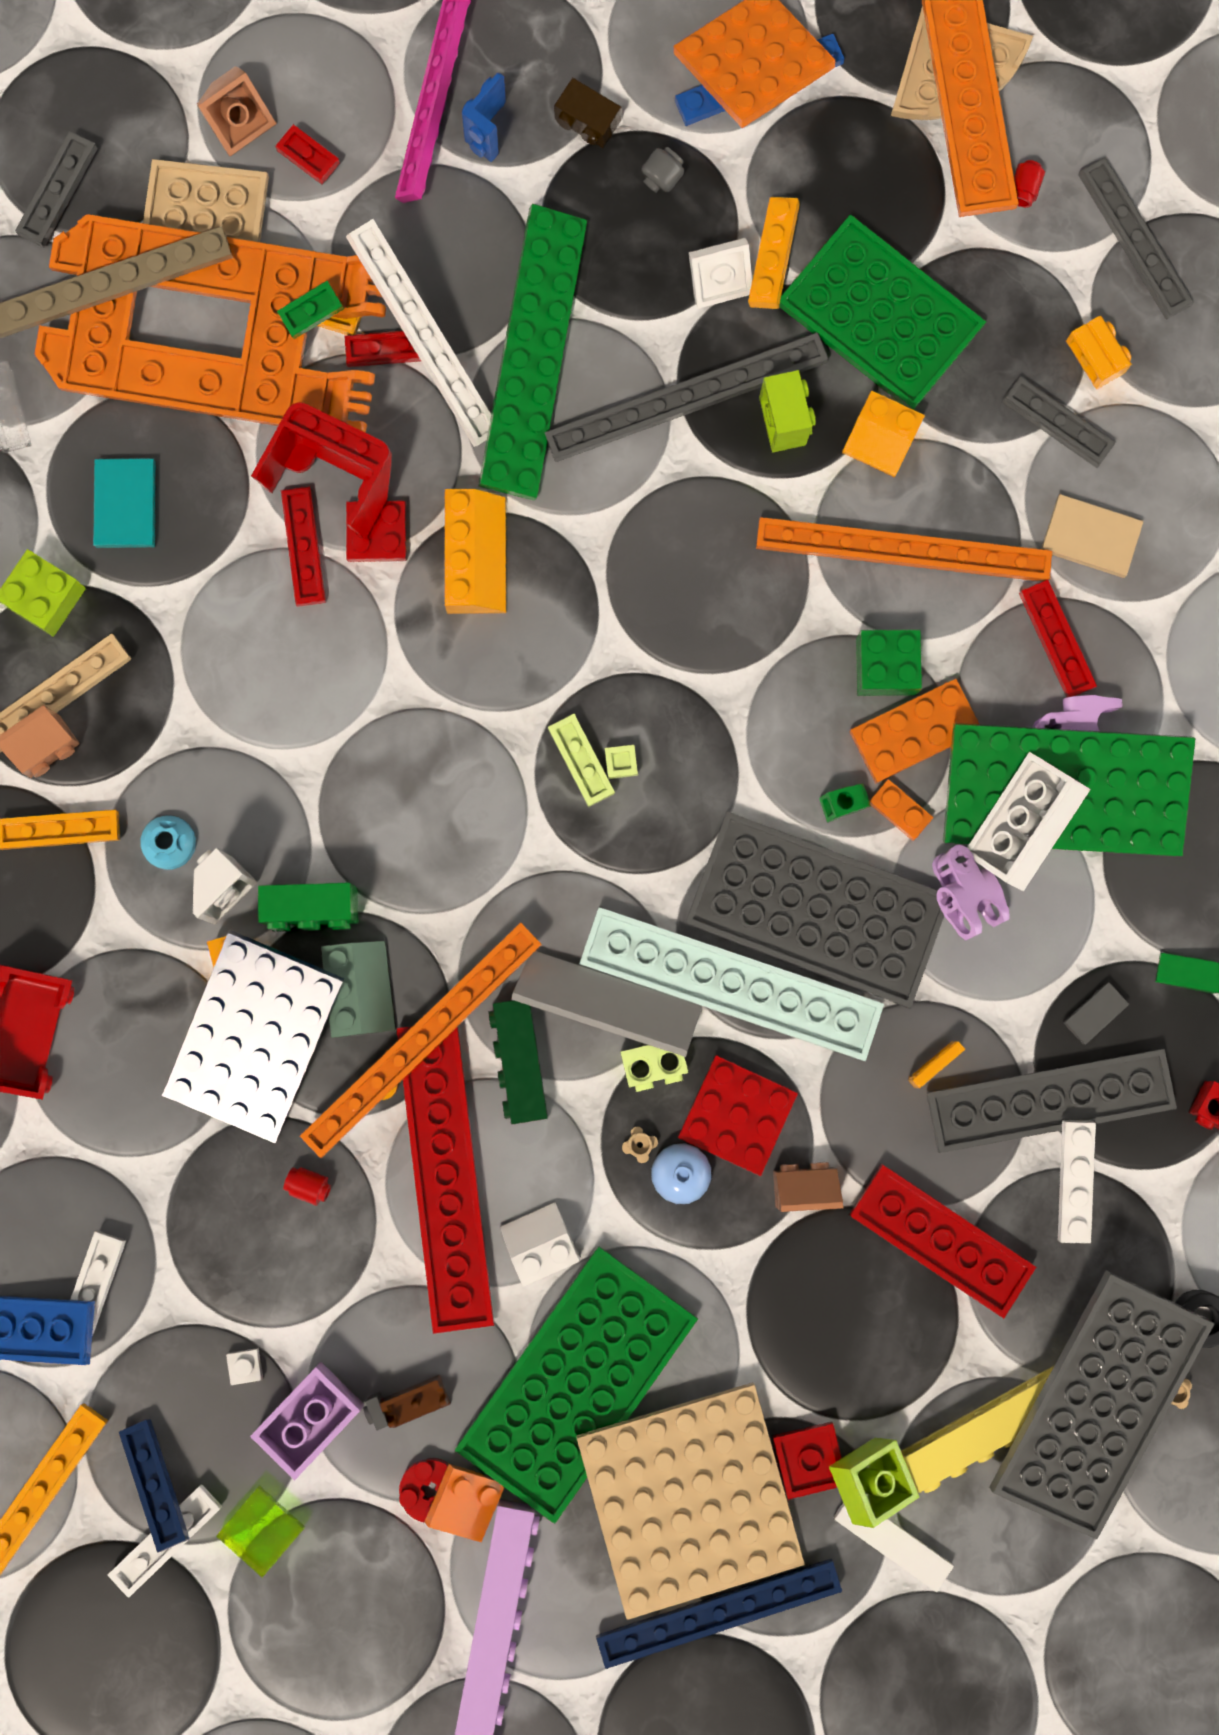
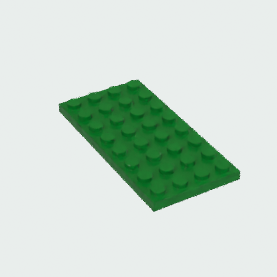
[943,723,1196,856]
[455,1246,698,1524]

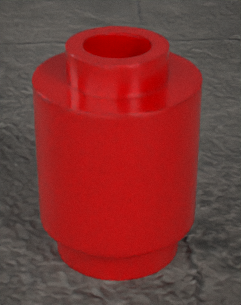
[1014,160,1045,208]
[283,1167,331,1206]

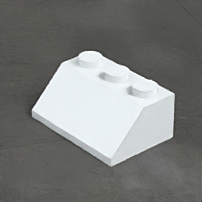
[193,848,258,924]

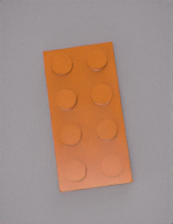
[849,679,980,784]

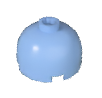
[651,1143,711,1204]

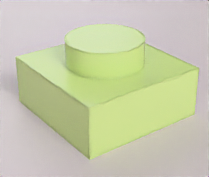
[605,745,638,779]

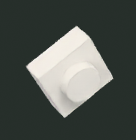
[226,1348,263,1385]

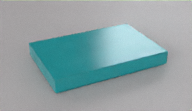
[93,459,156,548]

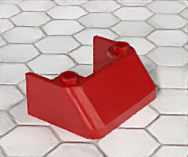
[251,402,392,540]

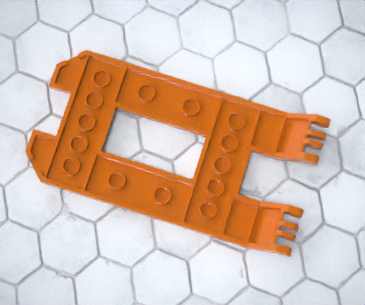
[34,214,387,433]

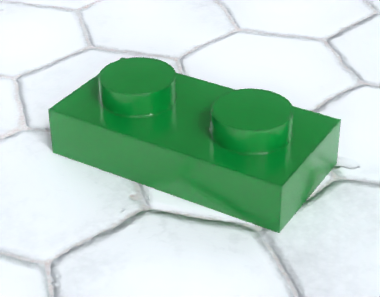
[277,281,344,339]

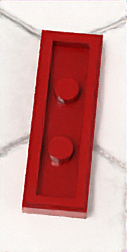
[344,331,421,367]

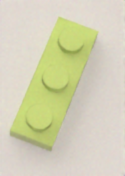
[548,714,615,807]

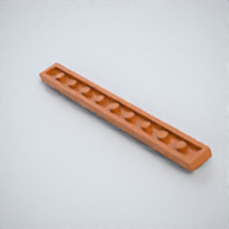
[756,517,1052,582]
[300,922,542,1158]

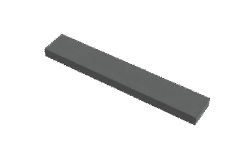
[1078,157,1194,320]

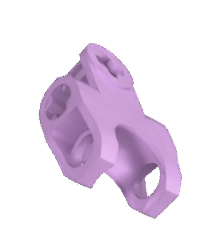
[1032,695,1122,731]
[932,845,1010,940]

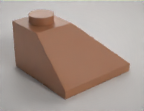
[197,66,276,156]

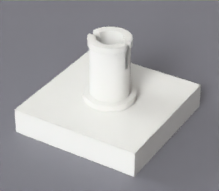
[689,238,752,309]

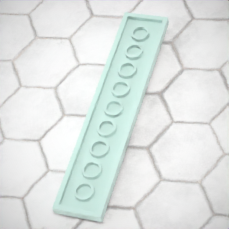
[579,907,884,1061]

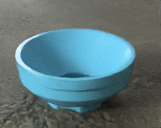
[141,816,196,870]

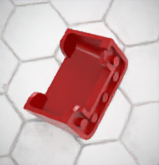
[0,964,75,1100]

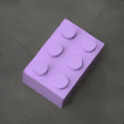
[250,1362,365,1481]

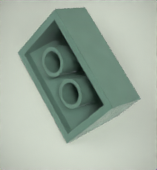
[321,941,396,1038]

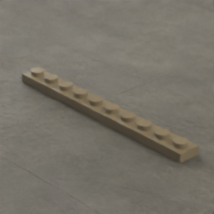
[0,226,233,338]

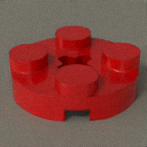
[399,1458,449,1523]

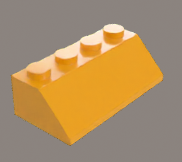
[445,489,506,614]

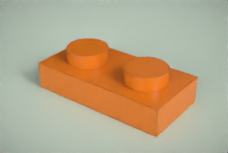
[870,779,934,841]

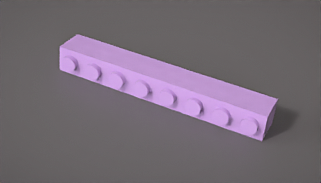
[455,1499,540,1735]

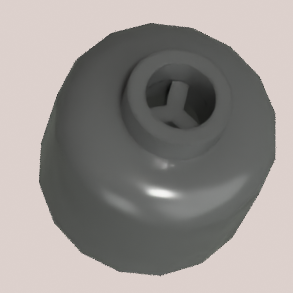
[642,147,684,193]

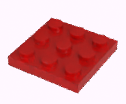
[678,1055,798,1176]

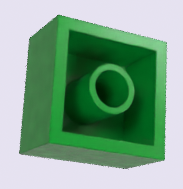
[856,630,922,696]

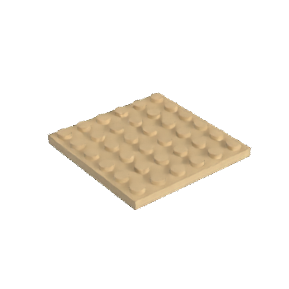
[576,1382,805,1620]

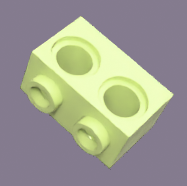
[620,1045,688,1092]

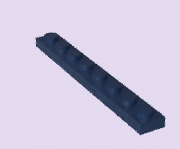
[596,1558,842,1669]

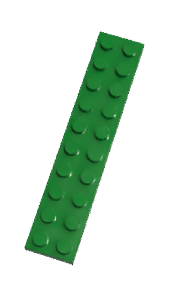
[478,204,587,501]

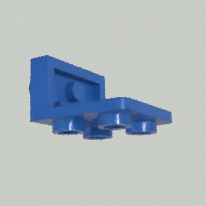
[462,72,506,162]

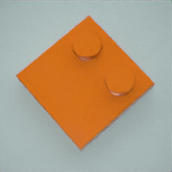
[424,1464,504,1542]

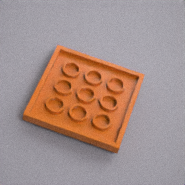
[673,0,835,128]

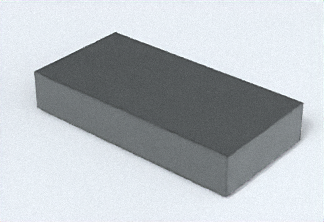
[1063,982,1129,1045]

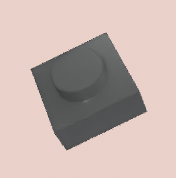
[363,1392,388,1431]

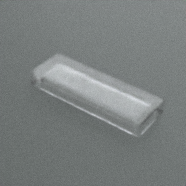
[0,361,32,453]

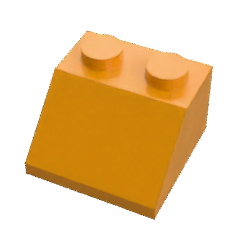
[842,390,925,478]

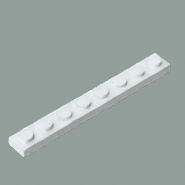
[346,219,491,447]

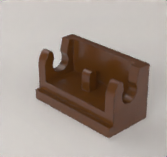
[379,1375,451,1428]

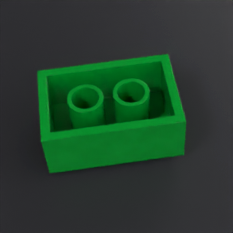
[258,883,358,932]

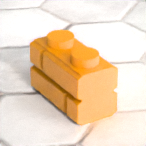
[1066,316,1132,389]

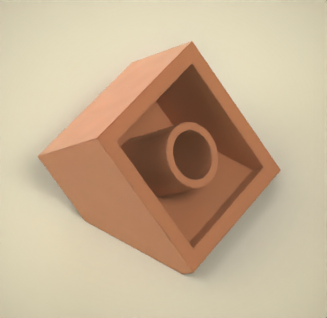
[0,705,80,778]
[773,1162,843,1212]

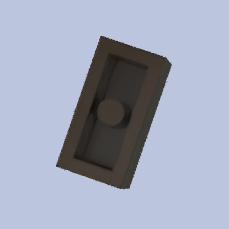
[554,77,622,148]

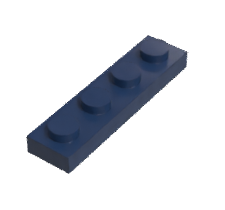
[119,1419,190,1553]

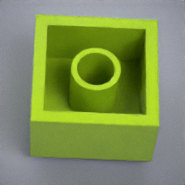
[759,370,815,453]
[0,549,86,637]
[829,1437,920,1528]

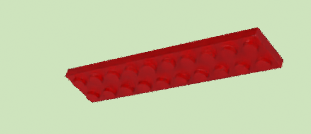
[397,1026,494,1334]

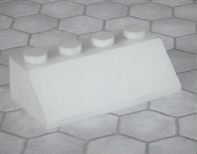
[967,752,1090,891]

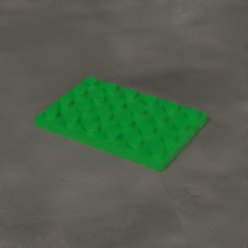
[779,214,986,410]

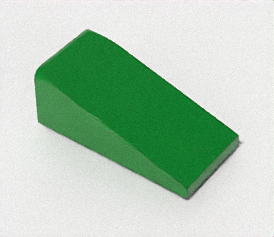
[1155,953,1219,994]

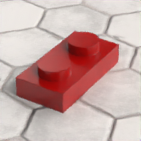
[275,124,340,185]

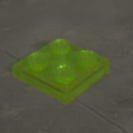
[216,1485,305,1578]

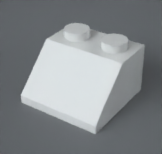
[500,1202,580,1287]

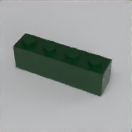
[488,1000,548,1125]

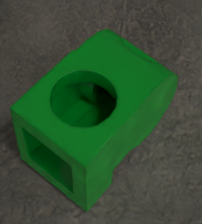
[819,783,871,823]

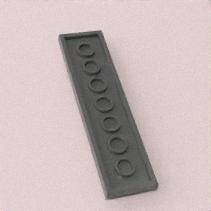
[926,1049,1177,1153]

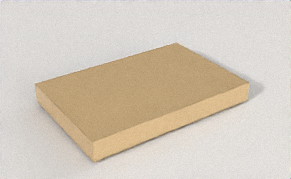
[1041,494,1144,578]

